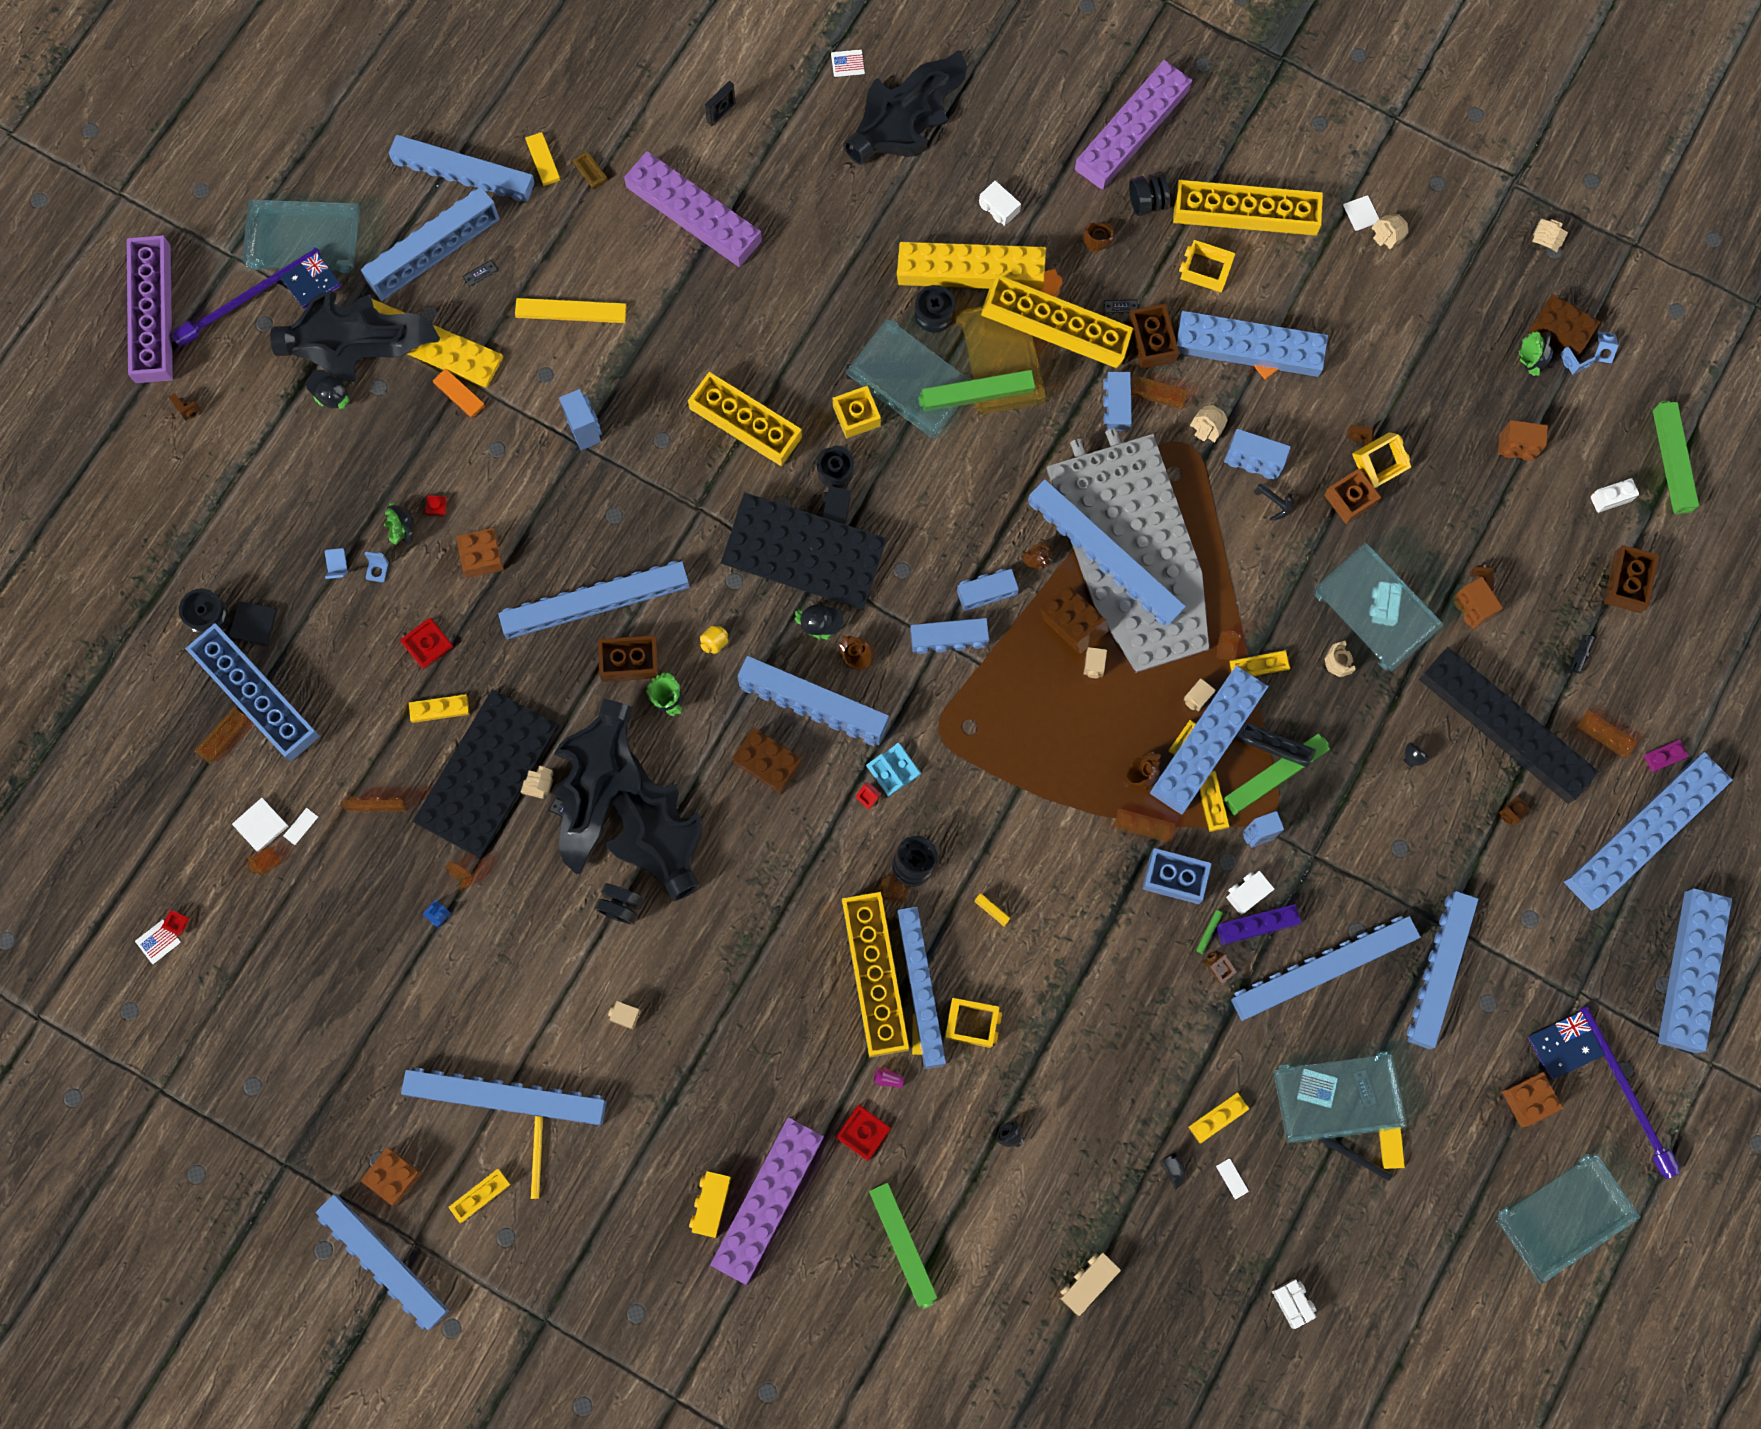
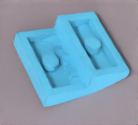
[866,743,921,796]

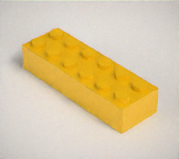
[688,372,802,467]

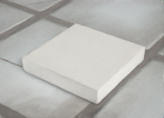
[232,798,289,853]

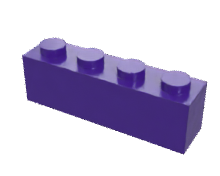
[1216,904,1301,946]

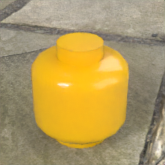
[700,626,728,654]

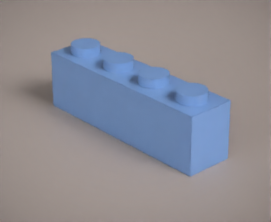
[910,618,989,654]

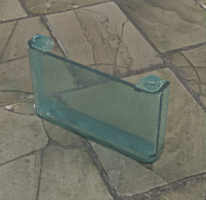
[242,200,360,273]
[846,319,972,440]
[1314,543,1444,672]
[1273,1051,1407,1144]
[1496,1153,1640,1284]

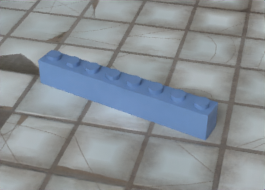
[389,135,535,202]
[1406,891,1478,1049]
[897,907,946,1069]
[315,1194,449,1330]

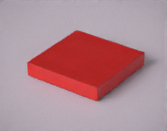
[400,617,454,670]
[835,1105,891,1161]

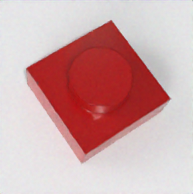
[425,495,447,516]
[855,782,882,810]
[161,910,190,936]

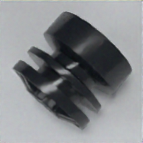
[1129,172,1170,216]
[892,836,938,887]

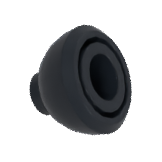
[1403,742,1430,768]
[997,1120,1024,1148]

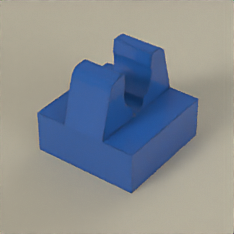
[422,900,451,928]

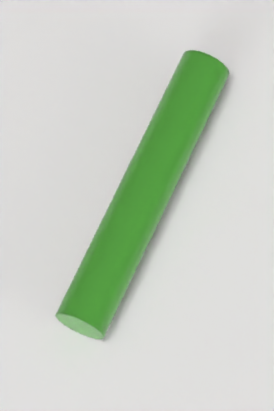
[1196,910,1223,954]

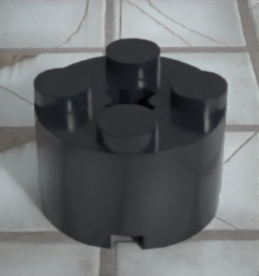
[817,445,854,488]

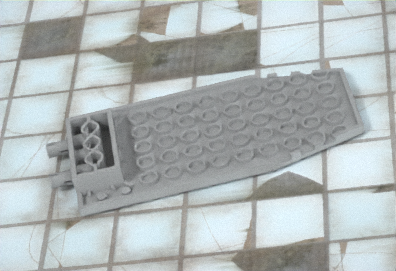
[1046,428,1209,673]

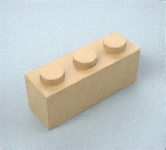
[1060,1253,1121,1316]

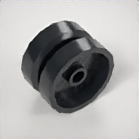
[915,285,955,333]
[179,588,229,635]
[594,883,645,925]

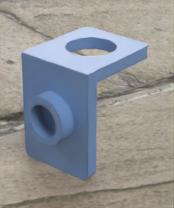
[1594,331,1619,363]
[1560,347,1596,375]
[325,548,348,579]
[365,552,389,583]

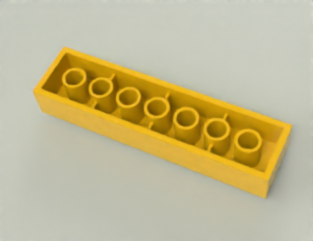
[1173,180,1323,236]
[897,242,1046,290]
[981,274,1133,368]
[842,892,909,1058]

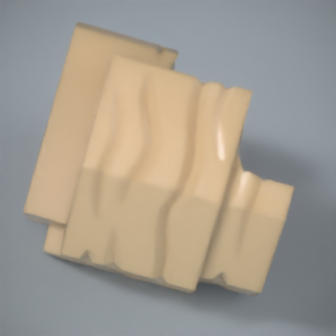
[1372,214,1408,249]
[1532,219,1568,252]
[1190,405,1228,442]
[1324,641,1356,677]
[521,766,553,799]

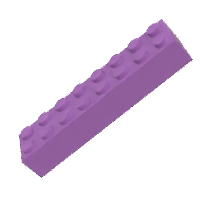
[1075,60,1192,190]
[624,151,762,267]
[127,235,173,383]
[710,1118,824,1285]

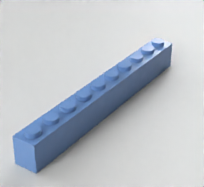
[1028,479,1186,627]
[498,561,690,639]
[1231,916,1421,1021]
[401,1067,606,1125]

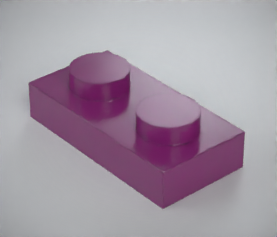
[1644,740,1689,773]

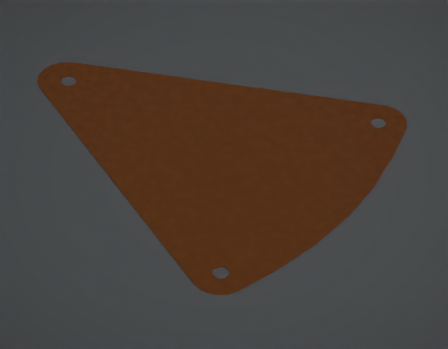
[939,441,1279,828]

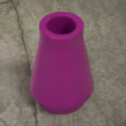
[873,1067,904,1088]

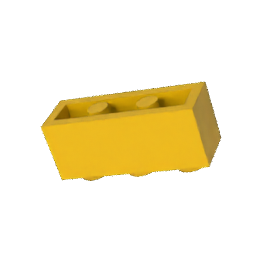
[689,1171,731,1238]

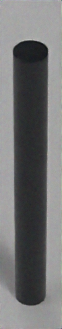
[1317,1133,1393,1181]

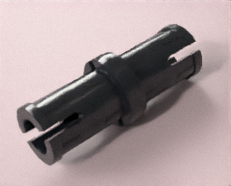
[1570,635,1595,674]

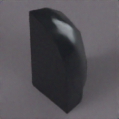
[1160,1152,1185,1190]

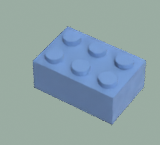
[559,389,602,451]
[1224,429,1291,479]
[1142,848,1211,904]

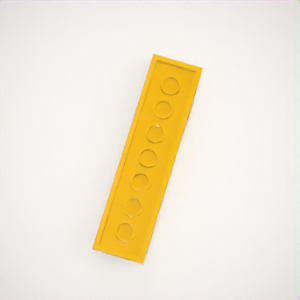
[372,299,503,388]

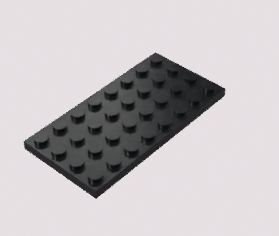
[720,492,887,611]
[412,689,559,859]

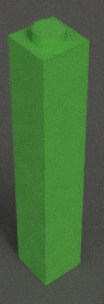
[918,370,1035,412]
[1653,401,1699,514]
[1223,734,1330,816]
[869,1183,937,1309]

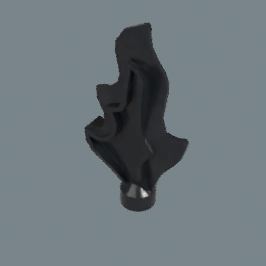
[843,50,967,165]
[270,291,440,382]
[550,699,641,874]
[606,752,703,901]

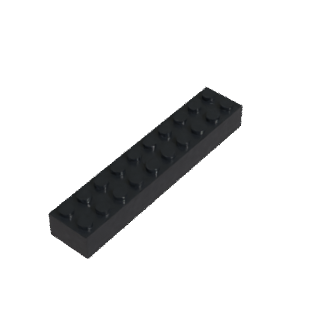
[1418,647,1599,804]

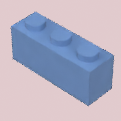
[1103,372,1131,431]
[957,569,1019,611]
[1243,811,1284,848]

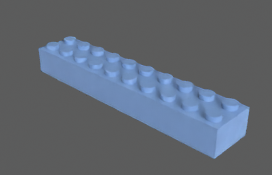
[1564,752,1732,911]

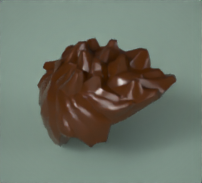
[1083,221,1115,254]
[1021,539,1054,570]
[838,635,874,670]
[1127,751,1162,790]

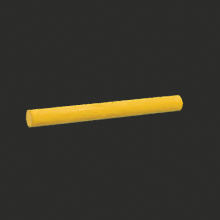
[531,1116,543,1199]

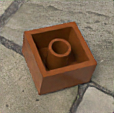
[1498,420,1548,461]
[1324,468,1381,524]
[456,528,504,578]
[1453,577,1503,630]
[1501,1072,1563,1128]
[361,1147,422,1206]

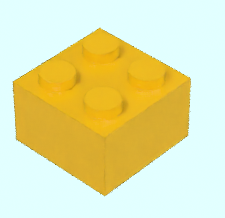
[833,386,881,439]

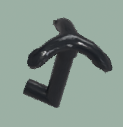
[1254,483,1294,521]

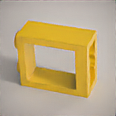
[1179,240,1235,293]
[1352,432,1411,488]
[945,998,1002,1048]

